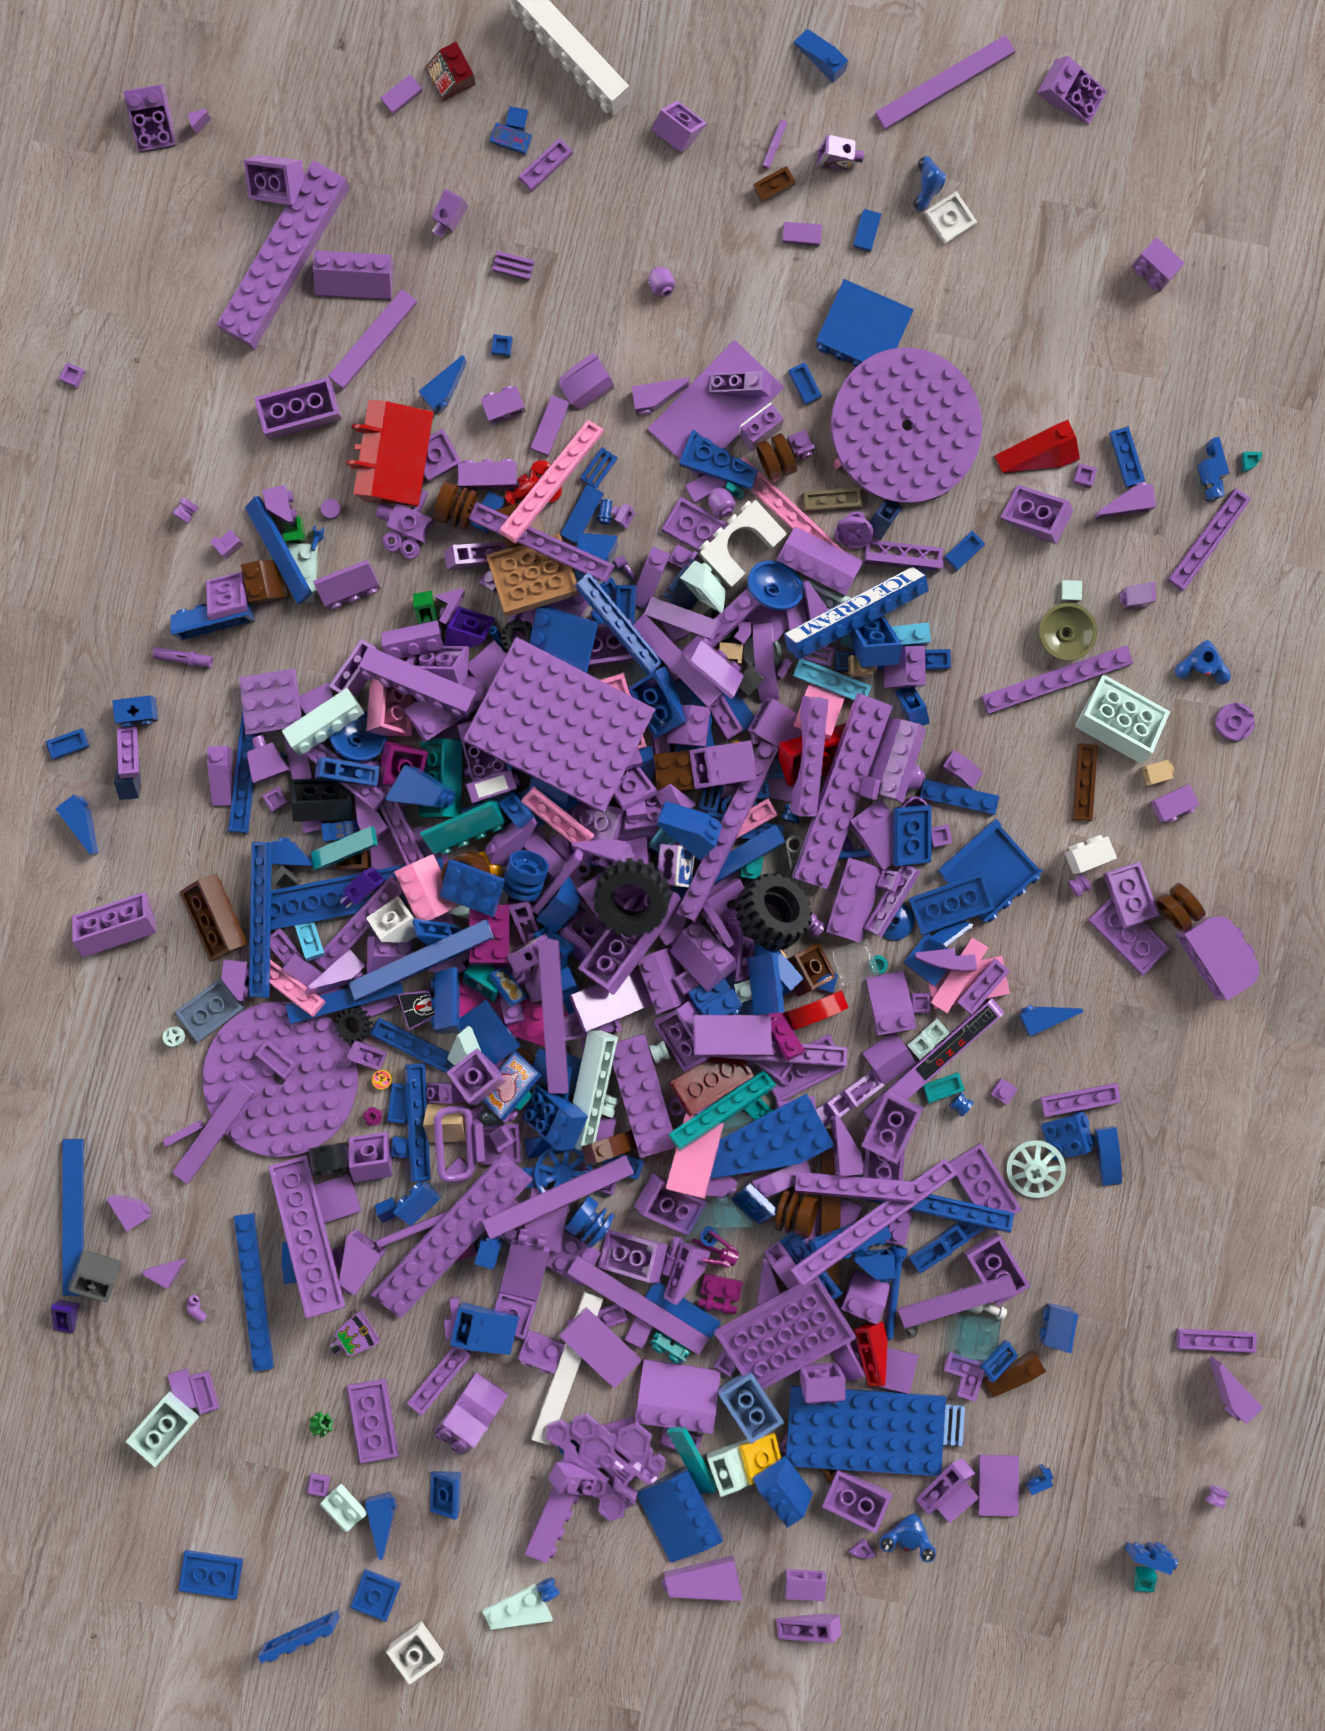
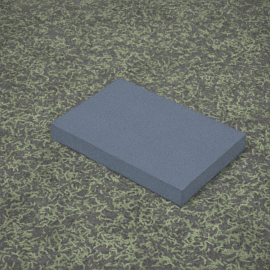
[174,978,245,1043]

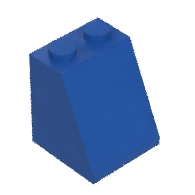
[575,533,618,582]
[385,765,456,809]

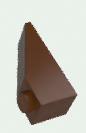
[581,1129,637,1165]
[983,1350,1046,1398]

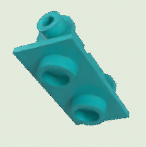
[649,1330,690,1364]

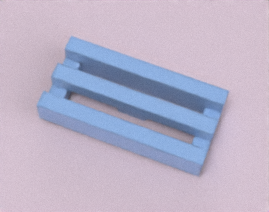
[943,1404,965,1446]

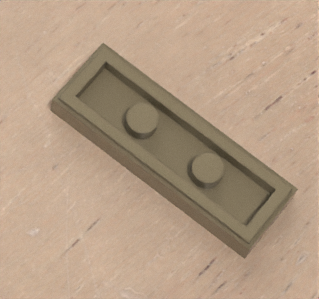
[803,487,862,512]

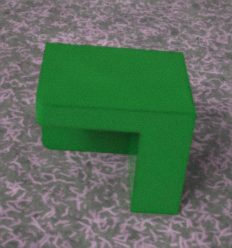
[283,516,307,544]

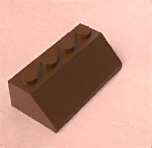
[180,873,248,962]

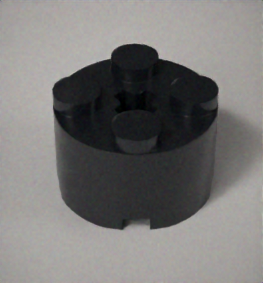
[308,1142,349,1176]

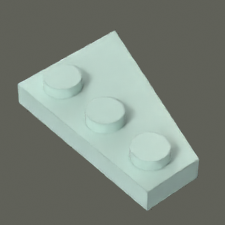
[483,1583,553,1630]

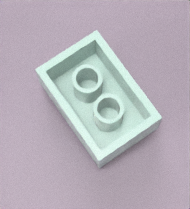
[126,1391,199,1467]

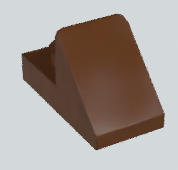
[337,850,368,870]

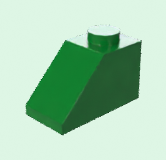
[413,590,438,625]

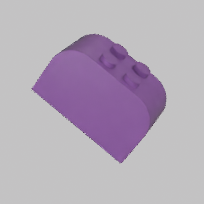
[1175,917,1259,1001]

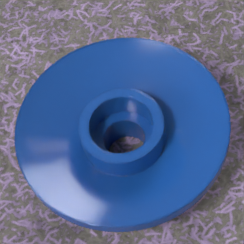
[883,903,914,940]

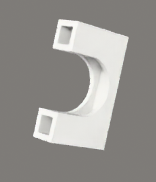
[698,500,787,588]

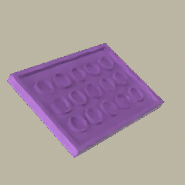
[715,1277,856,1389]

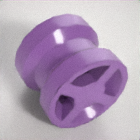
[1067,873,1092,898]
[1206,1485,1230,1508]

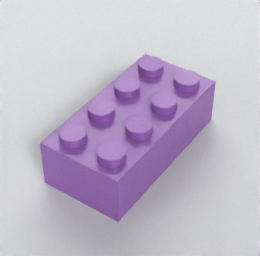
[254,377,342,440]

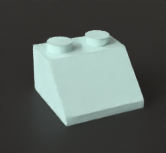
[680,561,725,613]

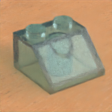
[712,1195,753,1228]
[954,1315,1001,1360]

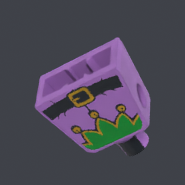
[330,1309,381,1356]

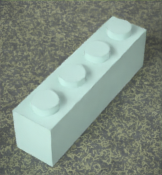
[282,688,364,756]

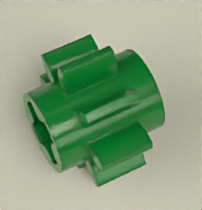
[308,1411,333,1438]

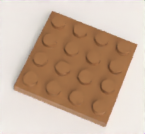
[486,533,581,617]

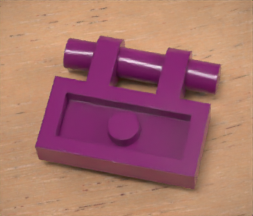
[698,1273,743,1315]

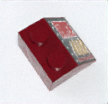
[425,41,476,102]

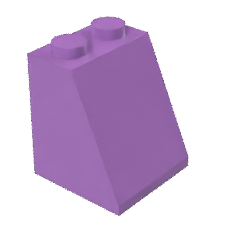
[339,1229,387,1295]

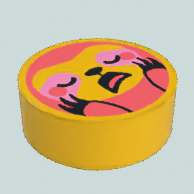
[372,1070,392,1089]

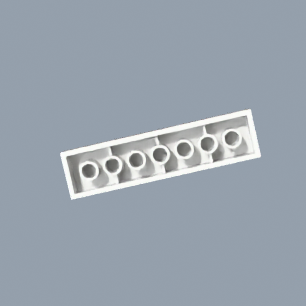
[509,0,630,117]

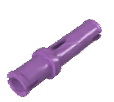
[153,647,213,668]

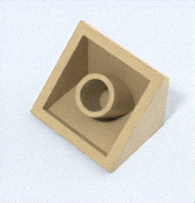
[423,1102,466,1143]

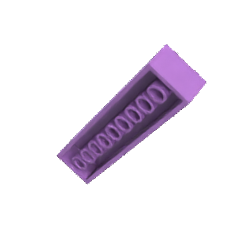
[217,160,350,350]

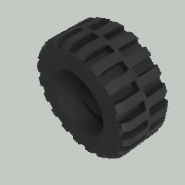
[593,858,671,938]
[735,873,812,951]

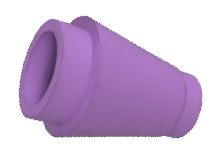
[548,832,571,861]

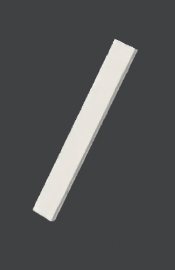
[531,1291,603,1445]

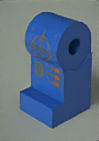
[321,821,359,842]

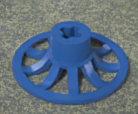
[534,1147,593,1203]

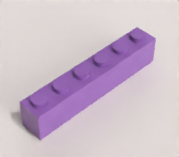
[359,646,477,718]

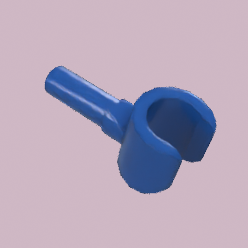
[310,525,324,551]

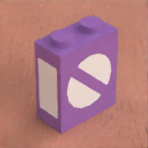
[466,770,521,805]

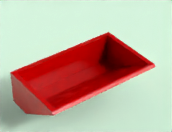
[346,400,434,506]

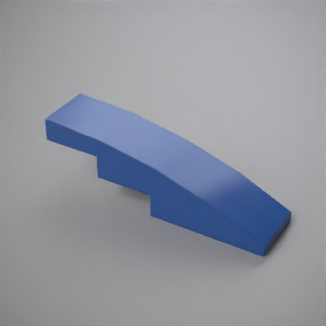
[909,1222,985,1274]

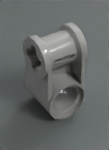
[785,836,803,874]

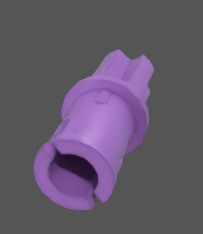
[661,1237,684,1276]

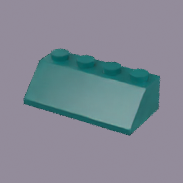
[418,739,463,818]
[420,801,508,856]

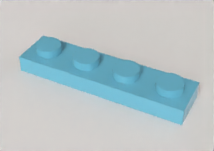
[793,658,872,701]

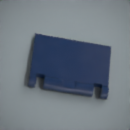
[662,558,698,610]

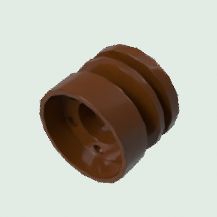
[433,481,478,531]
[775,1190,819,1239]

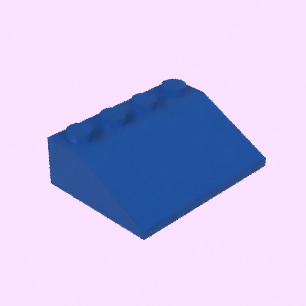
[529,606,598,673]
[637,1466,723,1563]

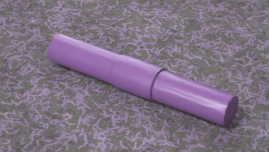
[762,120,787,169]

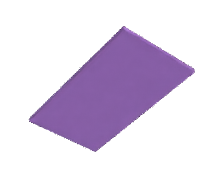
[648,340,784,477]

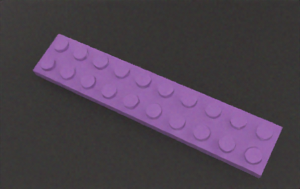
[792,693,892,889]
[371,1153,532,1319]

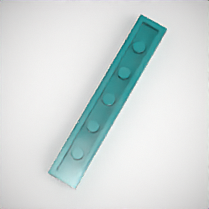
[668,1070,776,1151]

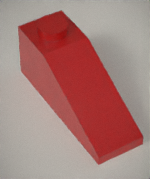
[854,1321,888,1387]

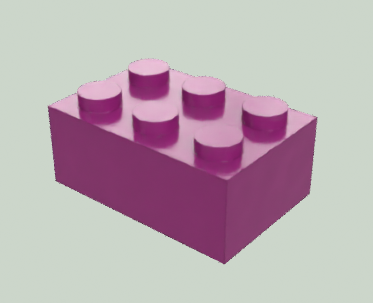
[468,905,509,967]

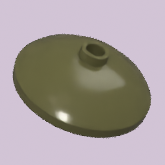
[1039,603,1097,661]

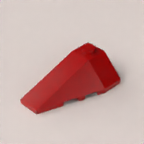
[994,419,1080,473]

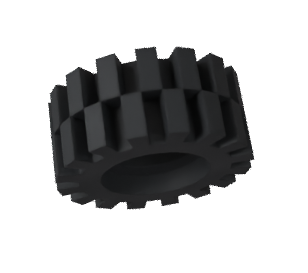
[501,619,533,652]
[335,1007,373,1044]

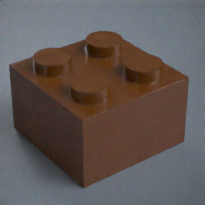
[654,750,697,793]

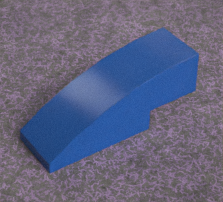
[1094,1126,1122,1186]

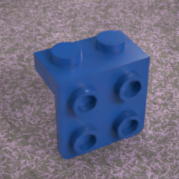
[1041,1111,1095,1160]

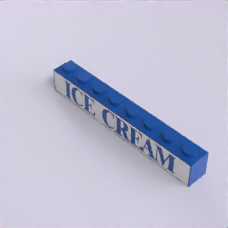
[784,566,929,659]

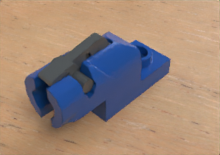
[1194,437,1230,502]

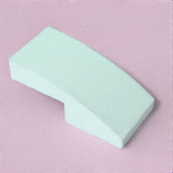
[907,1018,950,1059]

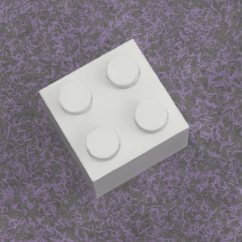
[1065,835,1117,874]
[386,1621,444,1685]

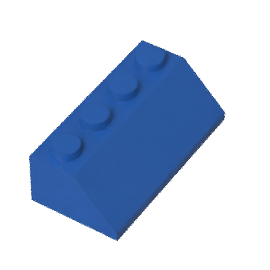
[171,597,255,640]

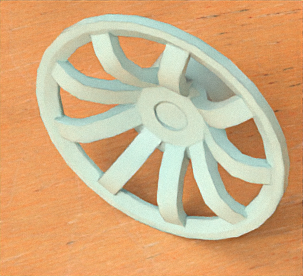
[1007,1140,1066,1198]

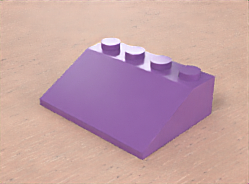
[868,718,927,803]
[635,1359,721,1434]

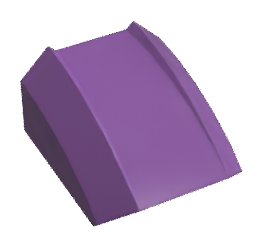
[559,352,614,409]

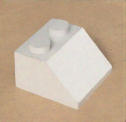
[366,896,417,942]

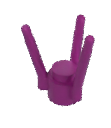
[692,1230,739,1268]

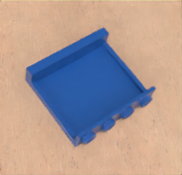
[815,279,914,367]
[937,819,1043,923]

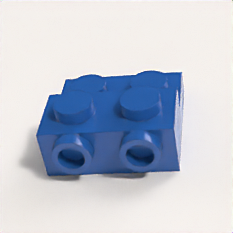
[688,978,743,1015]
[1125,1541,1178,1575]

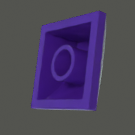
[444,606,495,648]

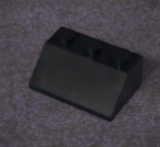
[290,779,352,822]

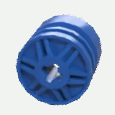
[503,850,549,901]
[564,1195,615,1249]

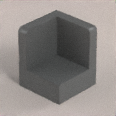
[739,663,764,696]
[271,865,302,888]

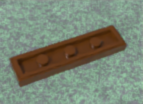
[1072,743,1098,822]

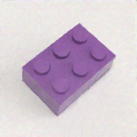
[964,1232,1031,1307]

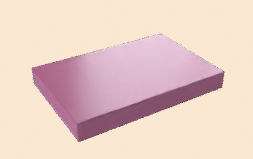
[793,683,845,740]

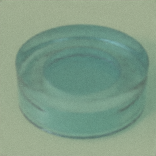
[478,1112,499,1125]

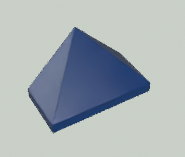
[524,1136,565,1158]

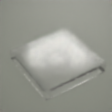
[831,939,880,987]

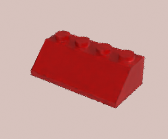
[779,723,846,787]

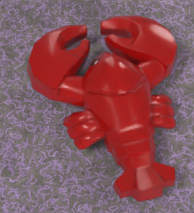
[505,460,562,505]

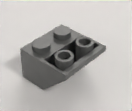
[68,1249,121,1303]

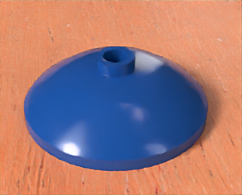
[747,561,804,611]
[329,710,387,762]

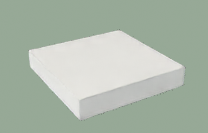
[924,191,977,245]

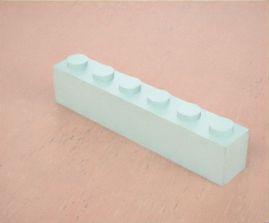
[573,1030,618,1150]

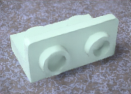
[320,1484,367,1532]

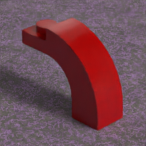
[782,990,849,1030]

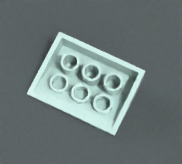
[1075,674,1170,764]

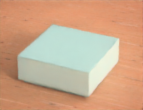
[1061,580,1082,601]

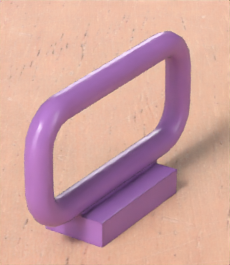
[434,1105,485,1182]

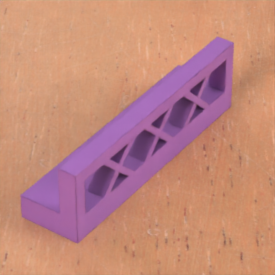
[864,540,943,572]

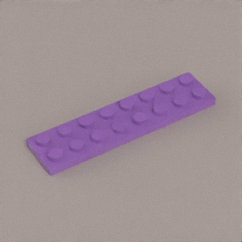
[268,1155,346,1319]

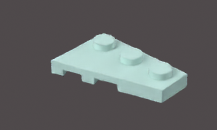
[286,543,318,603]

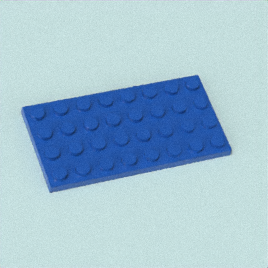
[786,1385,946,1476]

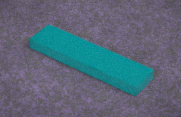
[311,826,378,871]
[667,1427,718,1493]

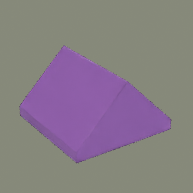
[862,1032,916,1085]

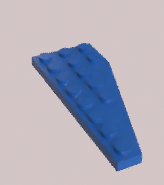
[669,1093,834,1179]

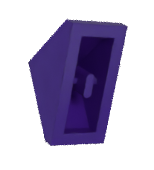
[51,1300,80,1334]

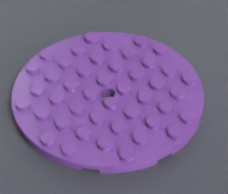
[831,348,982,503]
[203,1001,359,1157]

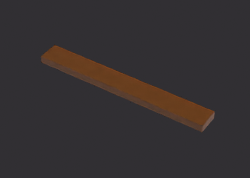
[820,1128,841,1285]

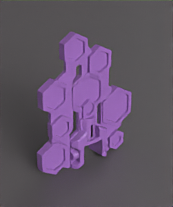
[546,1413,666,1521]

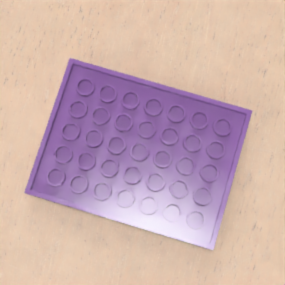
[463,637,655,813]

